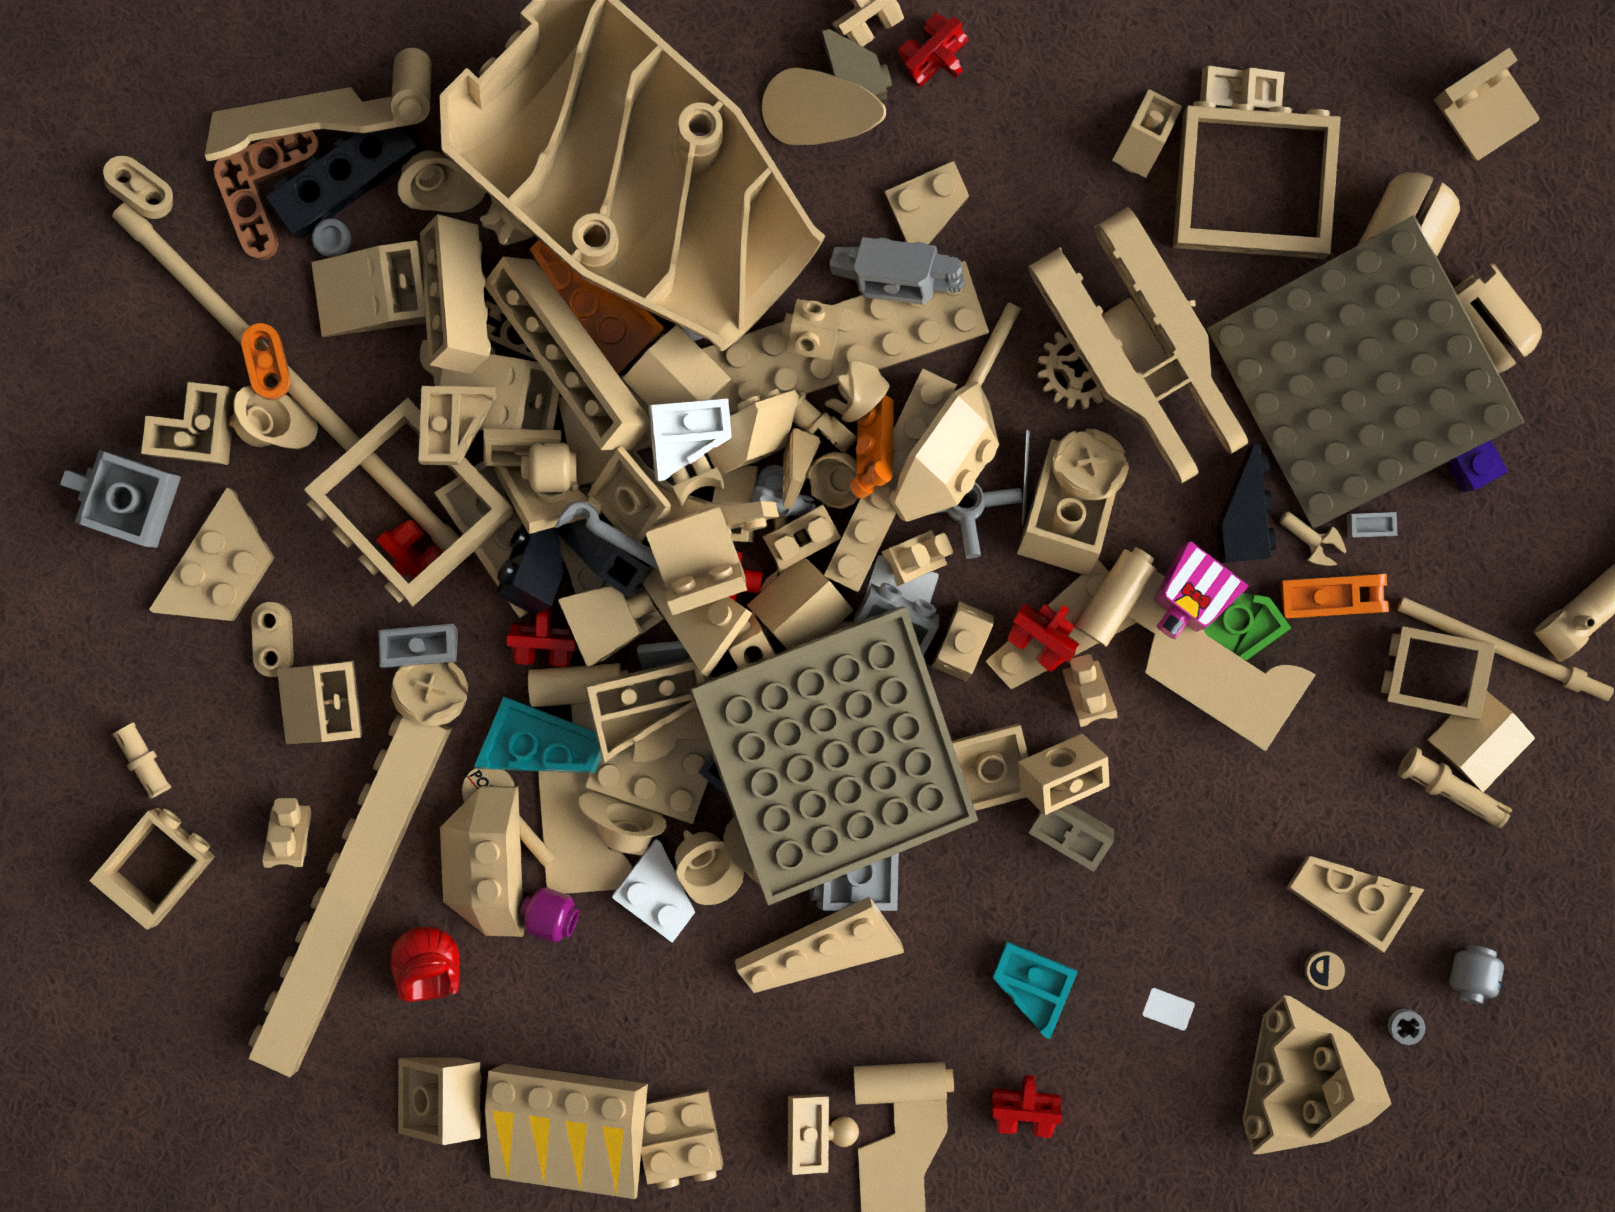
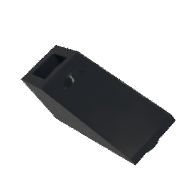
[1216,444,1276,563]
[558,514,654,598]
[495,522,563,615]

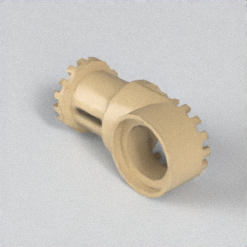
[793,391,857,453]

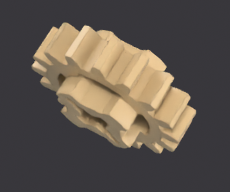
[1037,332,1103,409]

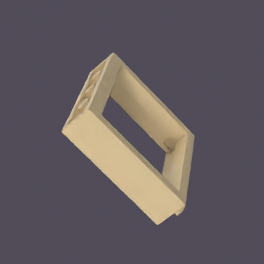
[1173,101,1341,259]
[304,398,515,607]

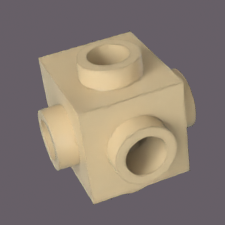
[782,299,842,360]

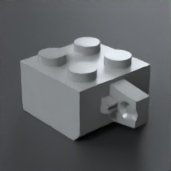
[60,450,181,548]

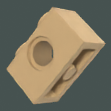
[1018,733,1109,815]

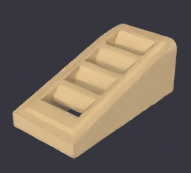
[782,428,820,510]

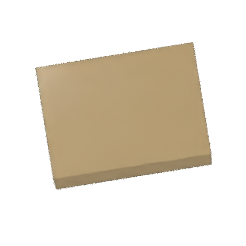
[747,558,854,650]

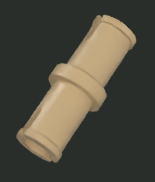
[112,722,172,799]

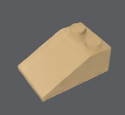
[1017,439,1116,576]

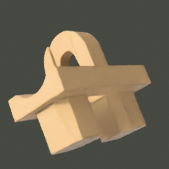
[831,0,904,47]
[763,504,841,571]
[882,530,953,587]
[1062,654,1117,727]
[262,798,311,868]

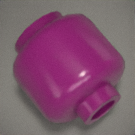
[520,888,579,943]

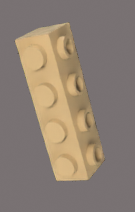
[420,214,491,374]

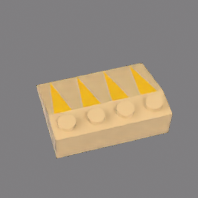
[485,1064,648,1199]

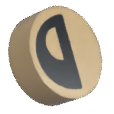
[1304,950,1345,990]

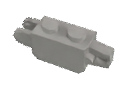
[830,237,965,305]

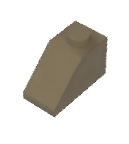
[822,29,892,101]

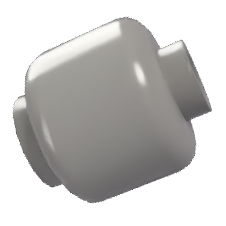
[1449,945,1504,1004]

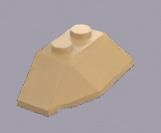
[889,380,999,522]
[440,786,524,937]

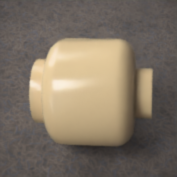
[521,442,576,493]

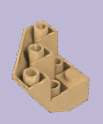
[1243,995,1391,1154]

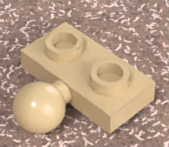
[788,1094,859,1175]

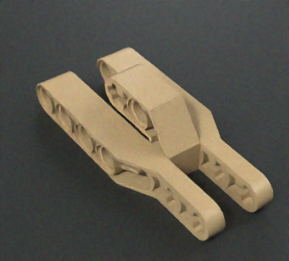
[1028,207,1248,484]

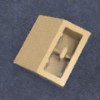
[707,389,798,475]
[277,660,363,744]

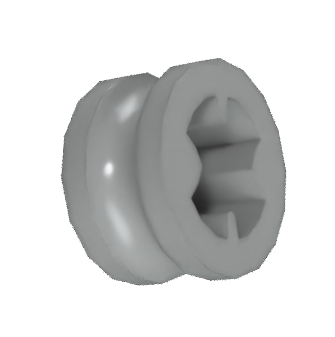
[1387,1008,1426,1045]

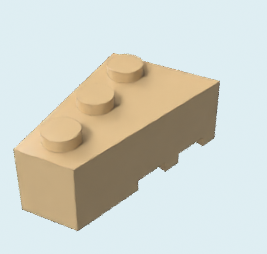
[584,659,705,763]

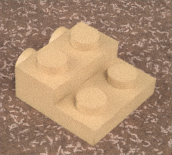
[641,1089,723,1189]

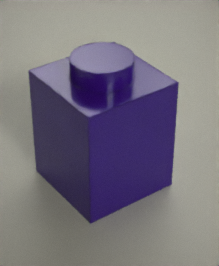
[1446,440,1508,493]

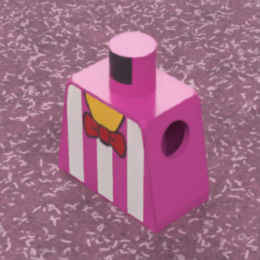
[1154,541,1249,639]

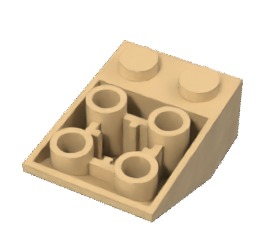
[311,240,426,337]
[438,354,560,431]

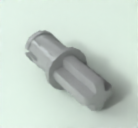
[749,486,815,518]

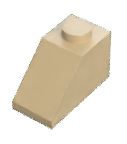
[1112,89,1182,178]

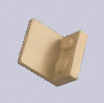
[1434,48,1539,161]
[646,506,747,616]

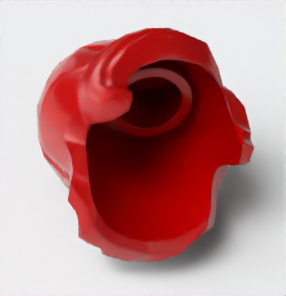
[390,926,460,1002]

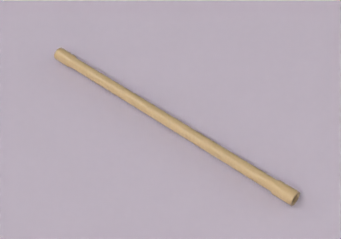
[112,202,460,552]

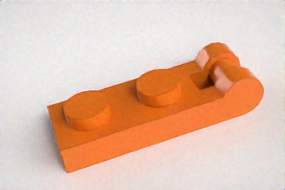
[850,395,894,498]
[1280,574,1389,618]

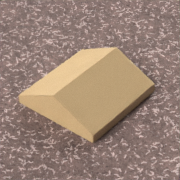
[622,325,731,406]
[588,446,671,544]
[1427,691,1535,792]
[952,723,1029,811]

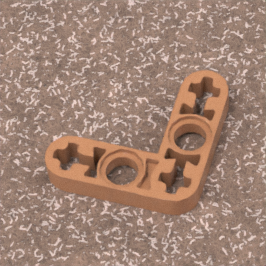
[214,130,321,260]

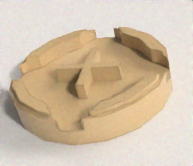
[1052,429,1129,500]
[391,662,468,727]

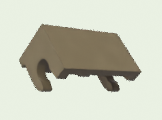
[1029,804,1114,872]

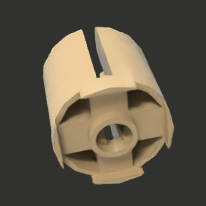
[1357,172,1460,256]
[1454,263,1542,373]

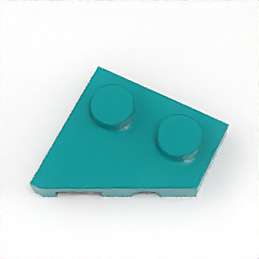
[992,941,1078,1039]

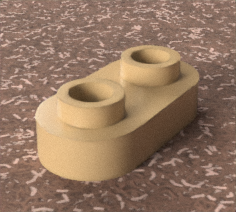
[103,156,173,219]
[251,602,294,677]

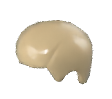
[806,451,860,509]

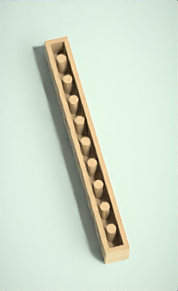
[248,714,452,1077]

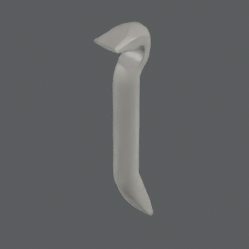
[555,501,659,569]

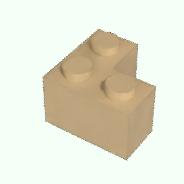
[141,382,237,465]

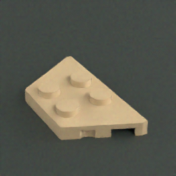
[149,487,275,621]

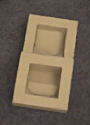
[1200,66,1285,111]

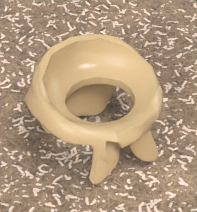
[480,196,534,246]
[825,360,890,422]

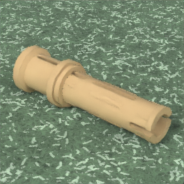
[1398,747,1512,829]

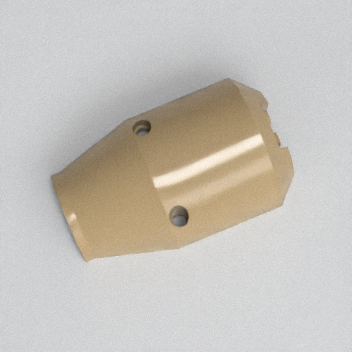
[440,0,825,351]

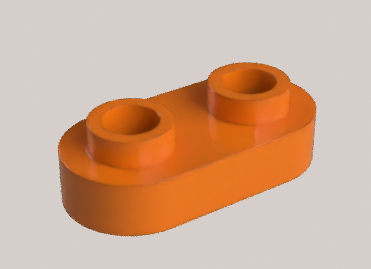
[241,323,291,400]

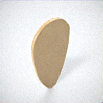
[762,68,886,145]

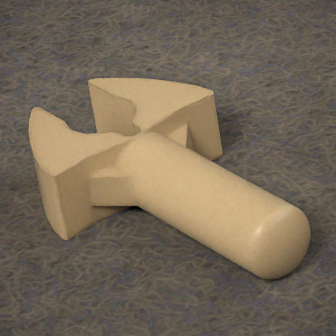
[1279,512,1346,566]

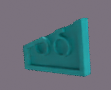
[474,697,601,773]

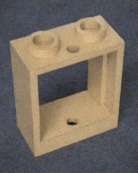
[1381,626,1496,720]
[90,808,215,930]

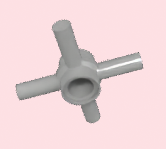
[932,483,1022,559]

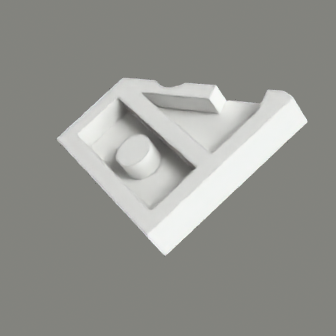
[648,399,732,481]
[611,838,695,943]

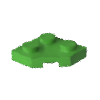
[1203,593,1291,661]

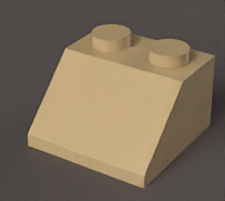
[398,1057,482,1145]

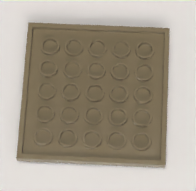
[1206,215,1525,529]
[689,606,978,906]

